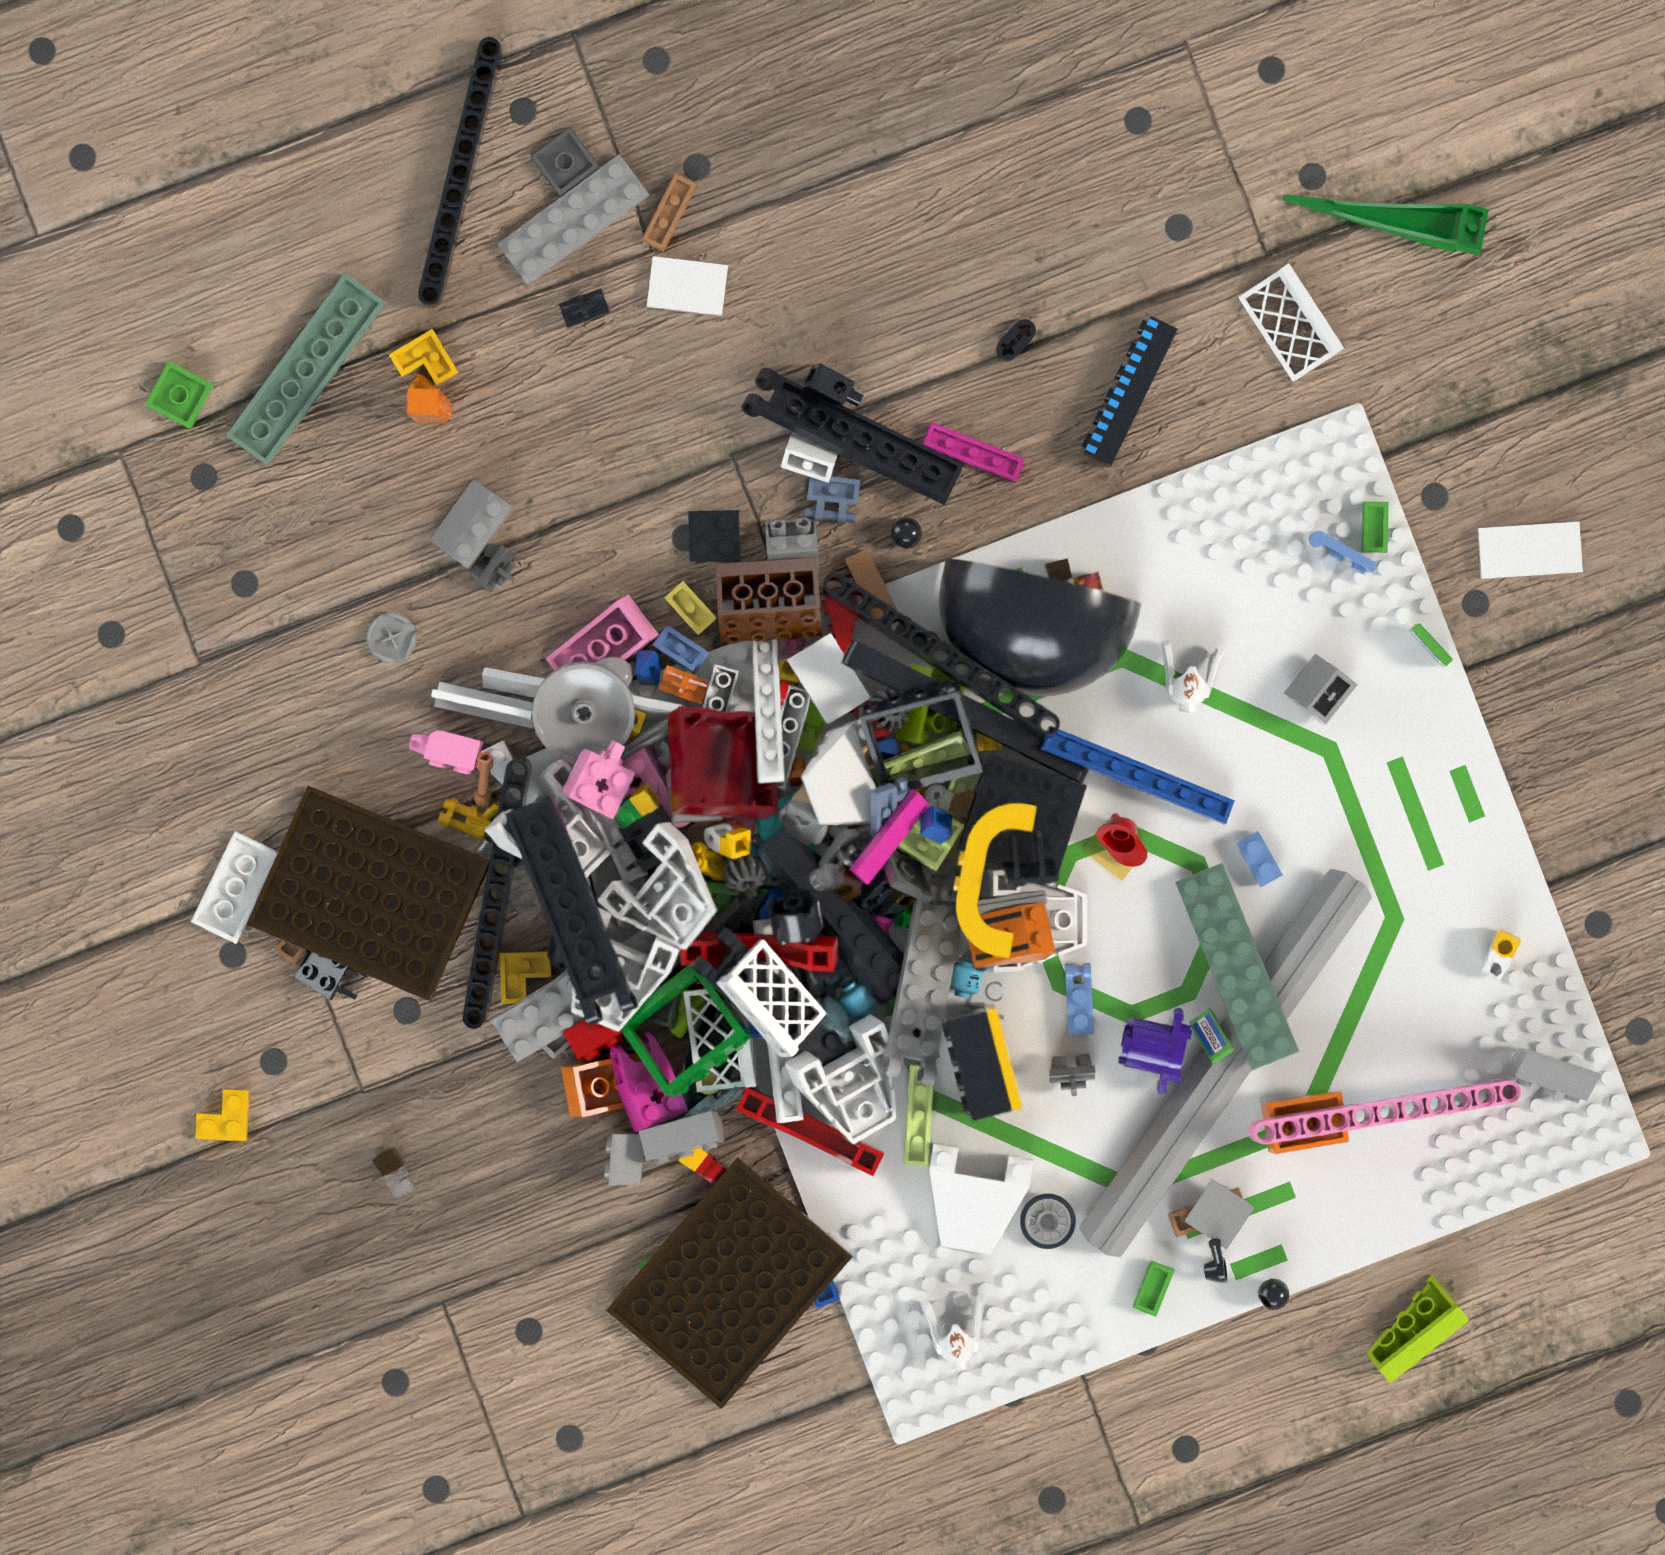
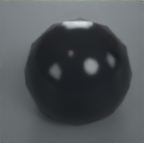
[891,517,922,549]
[1258,1278,1290,1311]

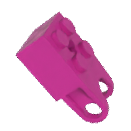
[610,1032,688,1132]

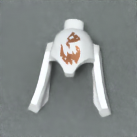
[1160,640,1225,713]
[921,1295,985,1370]

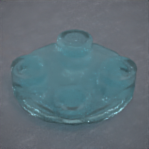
[820,997,854,1044]

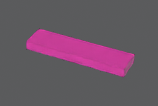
[923,422,1025,483]
[850,789,930,885]

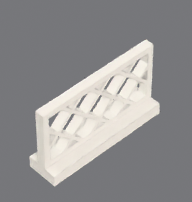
[1238,264,1345,382]
[431,682,534,728]
[717,940,827,1057]
[683,988,759,1092]

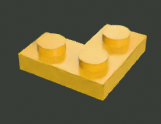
[389,329,459,386]
[500,952,552,1004]
[195,1089,250,1141]

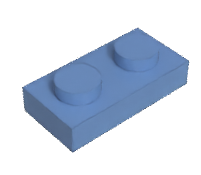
[653,625,709,674]
[1236,831,1283,887]

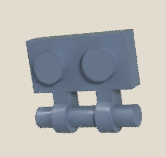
[805,477,860,524]
[870,778,909,838]

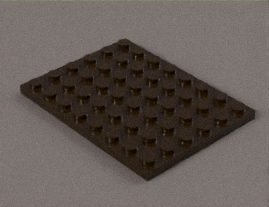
[246,785,490,1002]
[606,1157,853,1409]

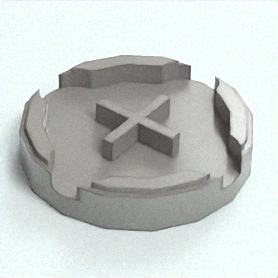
[366,612,418,663]
[779,800,827,845]

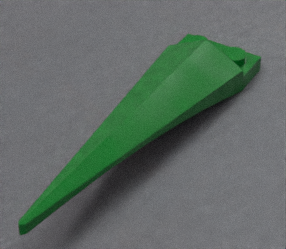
[1282,194,1489,256]

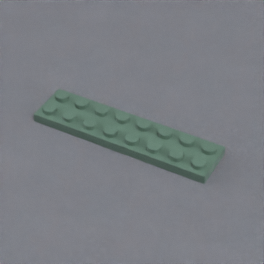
[226,273,387,466]
[1175,863,1299,1071]

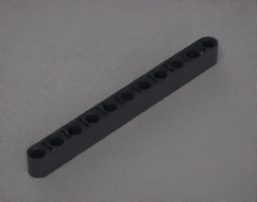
[418,37,503,308]
[823,572,1060,739]
[841,639,1089,784]
[462,756,532,1029]

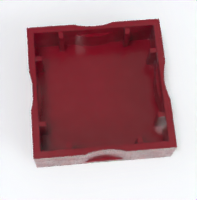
[667,706,778,820]

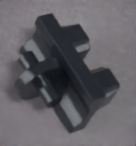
[559,289,610,329]

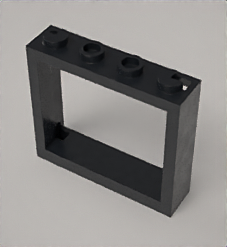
[859,681,983,791]

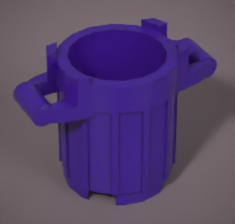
[1118,1008,1192,1094]

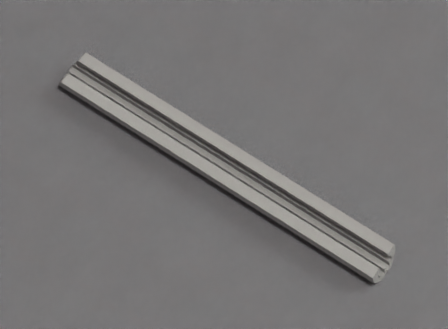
[1079,869,1372,1257]

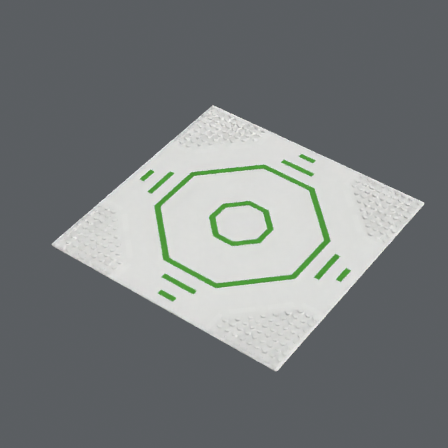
[626,403,1650,1444]

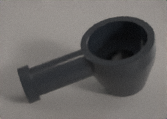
[1204,1238,1228,1283]

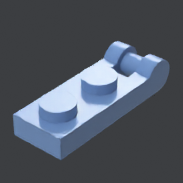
[1308,531,1377,575]
[1065,963,1094,1035]

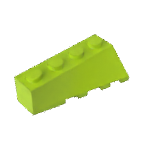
[1366,1274,1469,1384]

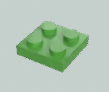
[145,361,214,429]

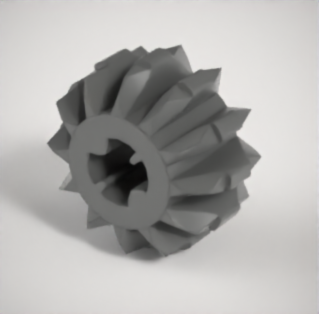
[869,688,912,732]
[723,854,767,894]

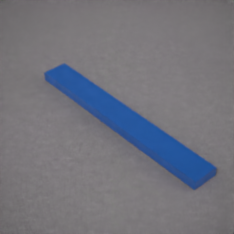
[1040,726,1235,825]

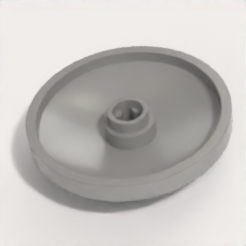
[532,662,635,763]

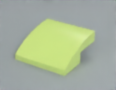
[897,805,964,872]

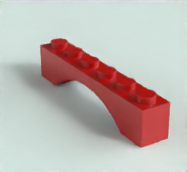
[821,594,892,738]
[681,931,838,971]
[736,1087,884,1177]

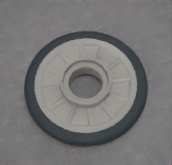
[1020,1193,1076,1249]

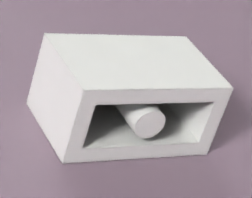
[781,432,838,483]

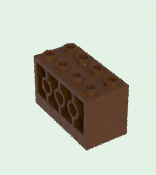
[715,557,822,644]

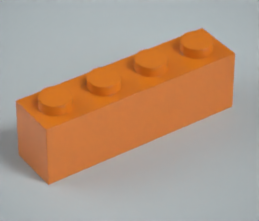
[407,373,452,424]

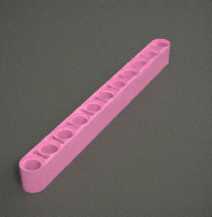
[1248,1079,1521,1144]

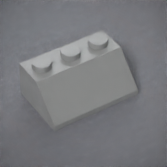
[430,479,515,570]
[1511,1047,1601,1104]
[639,1111,724,1165]

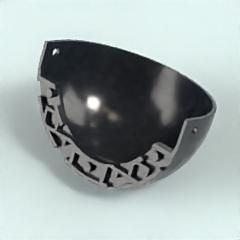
[939,559,1142,697]

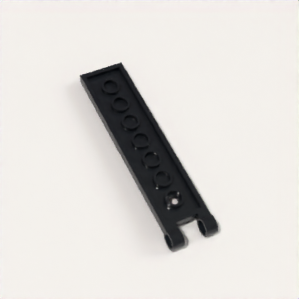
[742,368,964,505]
[505,795,638,1026]
[690,926,857,1067]

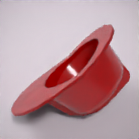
[1096,813,1148,867]

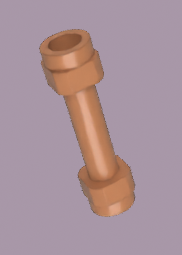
[474,752,493,807]

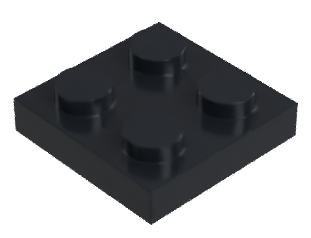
[688,510,740,562]

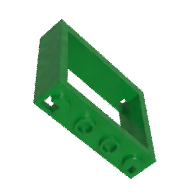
[621,965,753,1097]

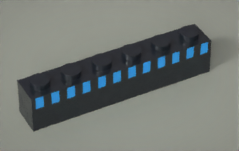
[1081,316,1178,467]

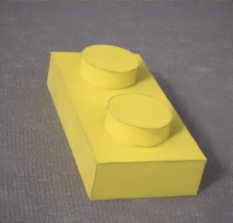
[664,581,717,635]

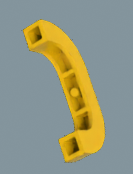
[953,804,1037,958]

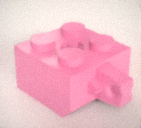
[409,730,485,774]
[561,741,635,819]

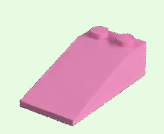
[546,595,659,671]

